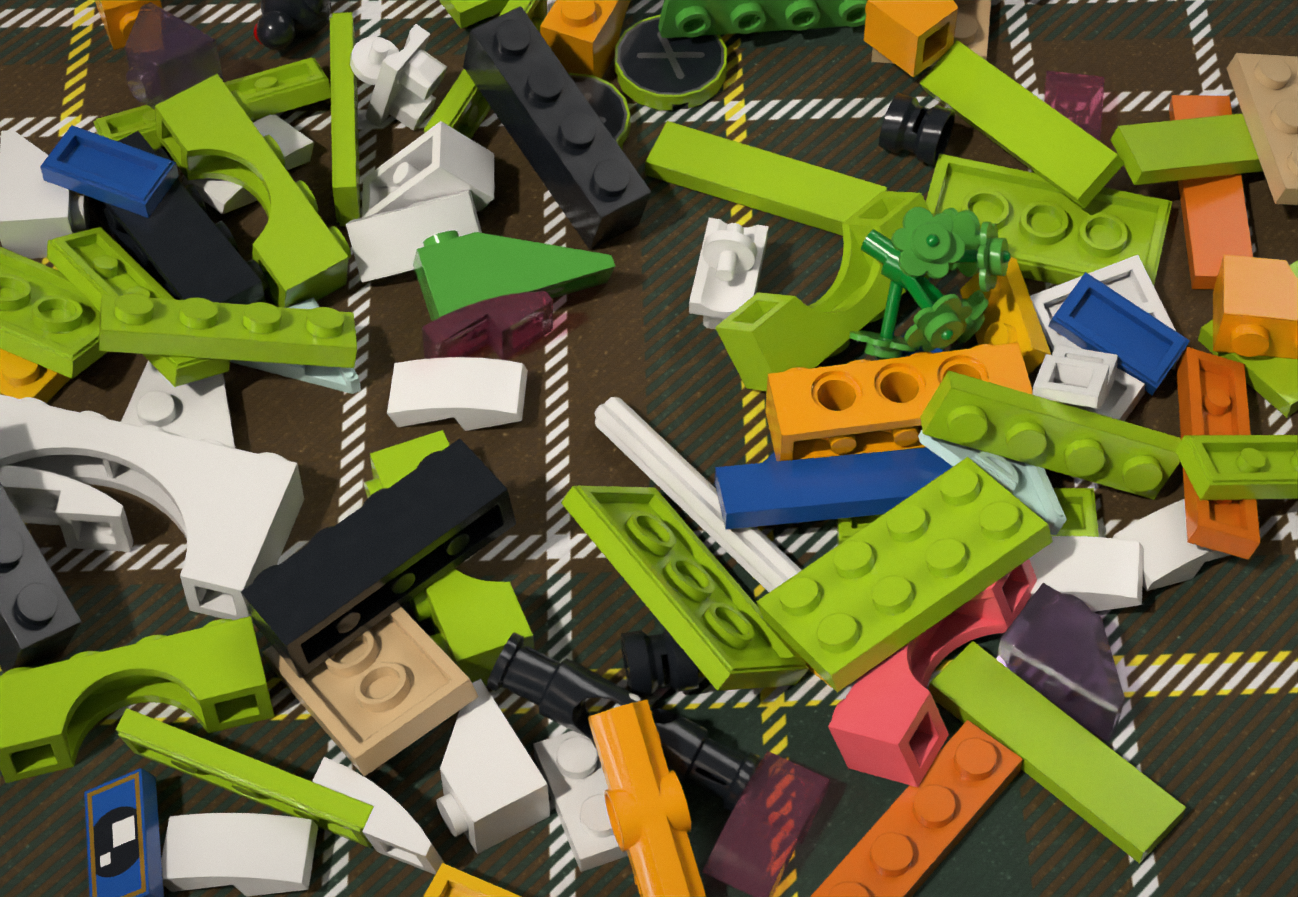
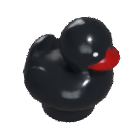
[254,0,331,50]

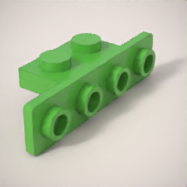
[658,0,867,38]

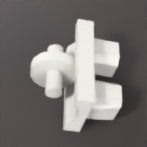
[350,24,448,131]
[689,218,769,329]

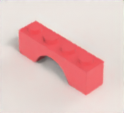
[828,559,1037,787]

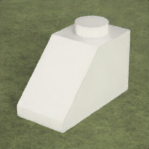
[362,121,495,218]
[0,130,90,259]
[436,679,550,854]

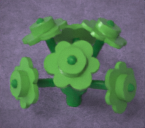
[849,207,1011,360]

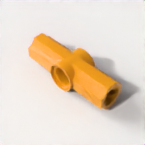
[588,699,706,897]

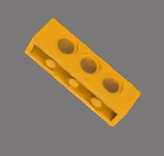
[765,343,1033,461]

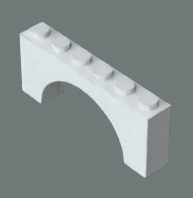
[0,394,304,622]

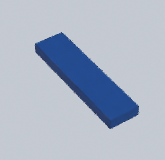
[714,447,953,530]

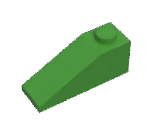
[413,230,615,333]

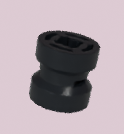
[879,92,955,166]
[621,629,699,698]

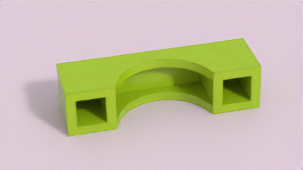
[155,74,351,308]
[715,191,930,392]
[364,430,534,686]
[0,616,275,783]

